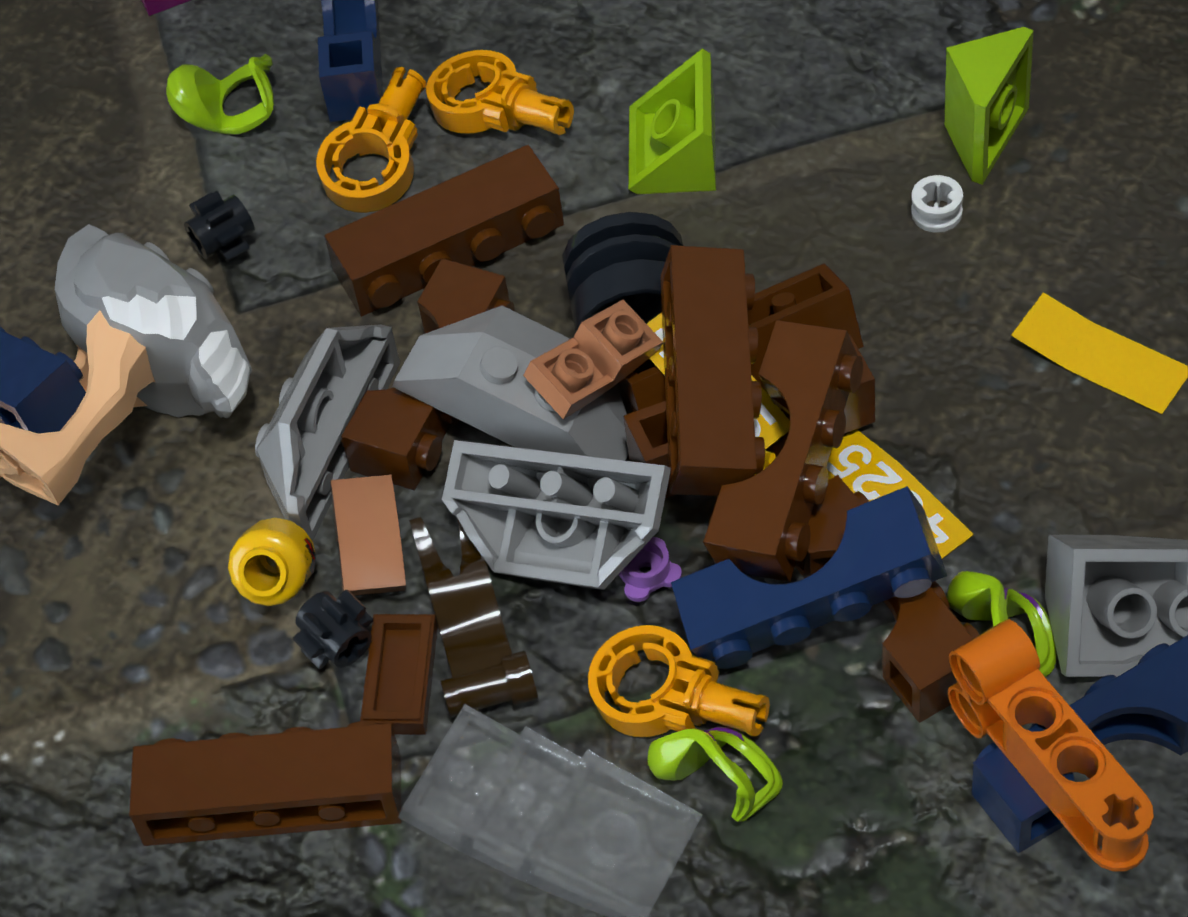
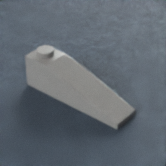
[1045,535,1188,677]

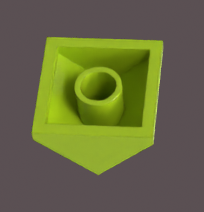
[944,27,1034,185]
[628,48,716,194]

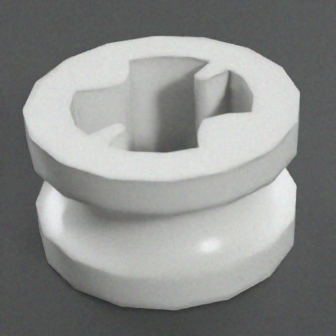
[911,175,963,233]

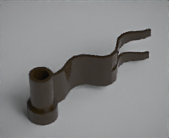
[409,517,539,717]

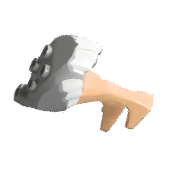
[0,224,252,506]

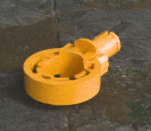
[426,50,574,135]
[316,67,426,213]
[588,625,770,737]

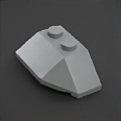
[392,306,628,461]
[255,324,400,541]
[442,440,671,590]

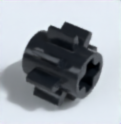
[184,191,255,262]
[293,590,374,669]

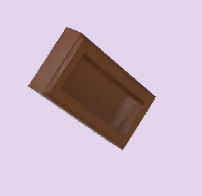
[360,614,438,735]

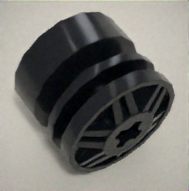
[562,212,683,332]

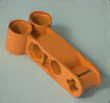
[948,619,1154,872]

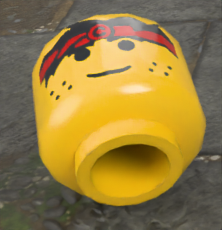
[228,518,316,606]

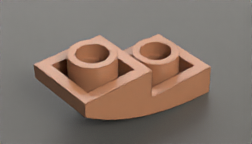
[523,300,663,419]
[330,475,406,595]

